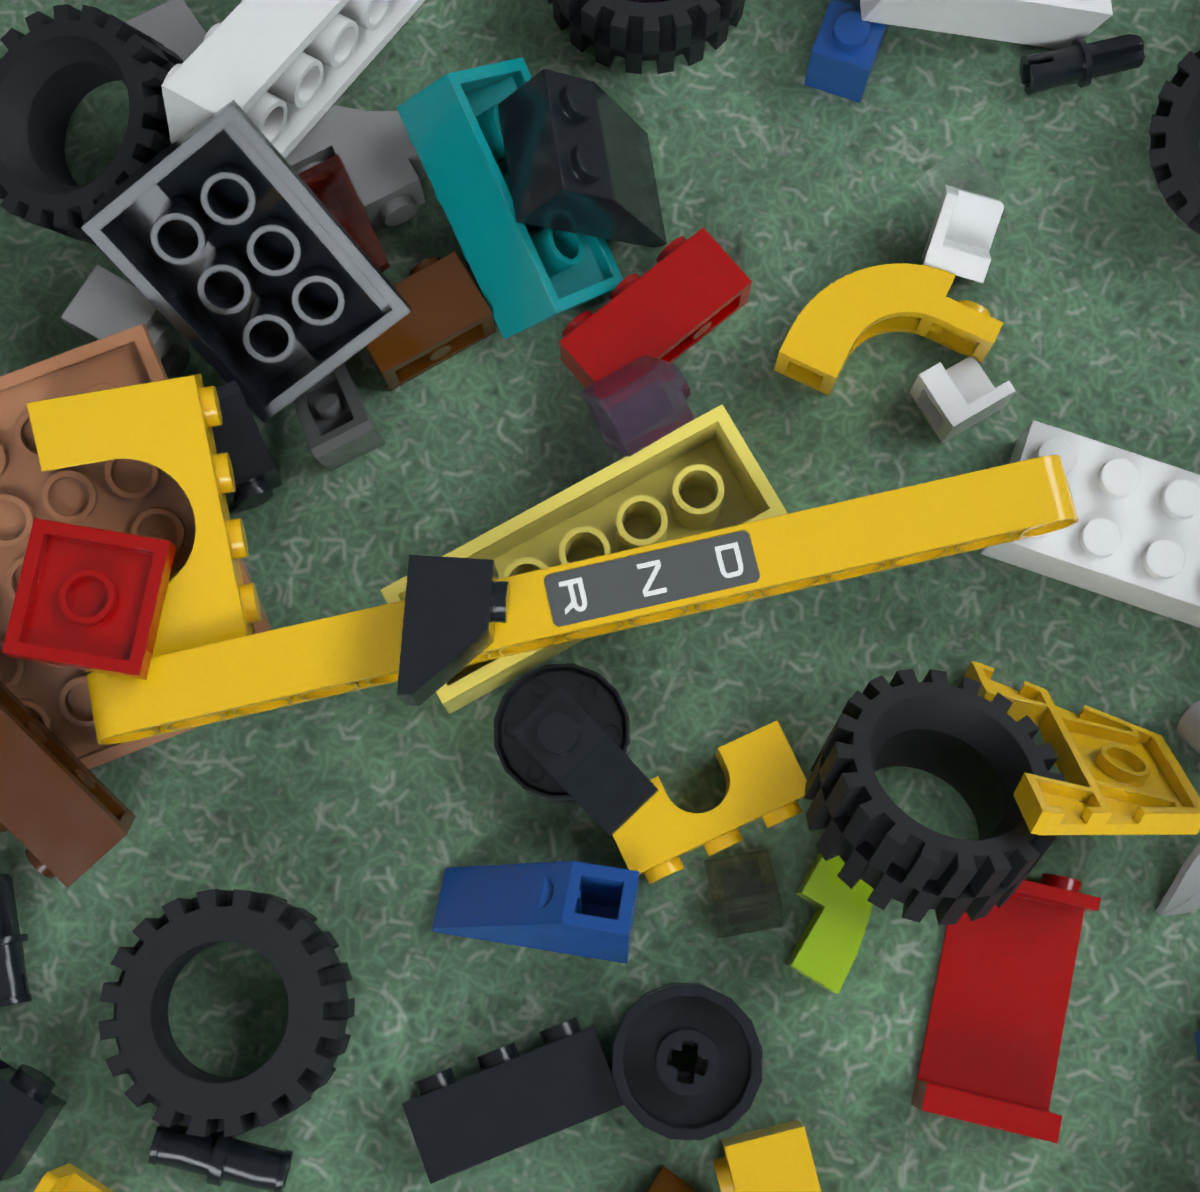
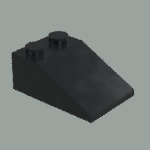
[498,69,667,248]

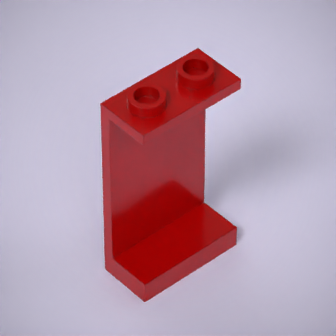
[911,873,1101,1144]

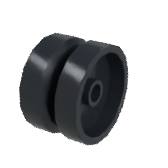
[612,982,763,1140]

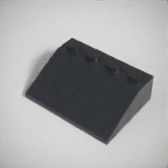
[81,100,411,422]

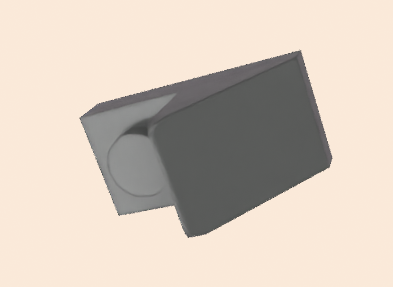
[293,362,385,471]

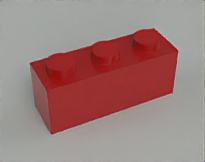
[559,227,752,414]

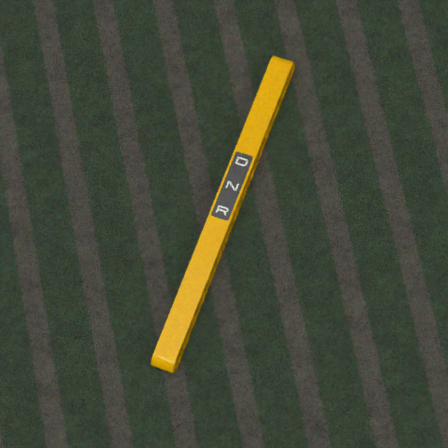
[86,455,1079,745]

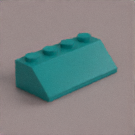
[396,57,623,340]

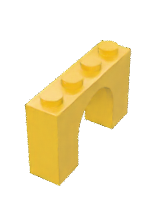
[27,374,261,672]

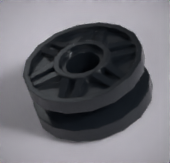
[494,663,631,803]

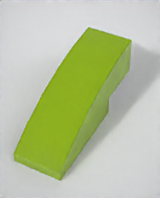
[785,852,874,994]

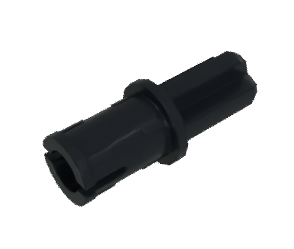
[1020,34,1145,95]
[0,873,32,1007]

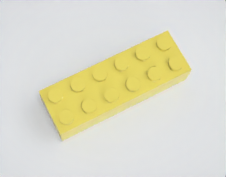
[380,404,788,714]

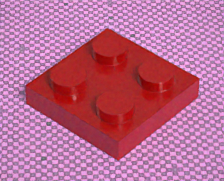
[1,518,176,680]

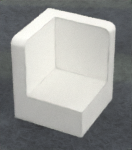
[922,185,1004,283]
[909,357,1016,443]

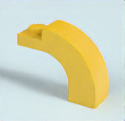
[774,263,1004,396]

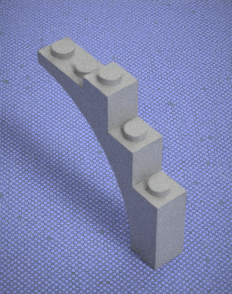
[126,0,428,229]

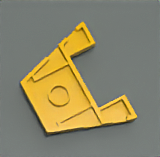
[963,661,1200,835]

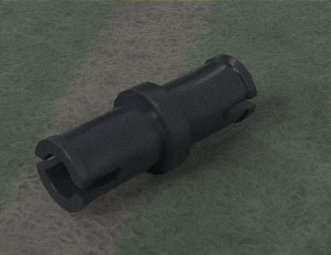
[148,1124,294,1192]

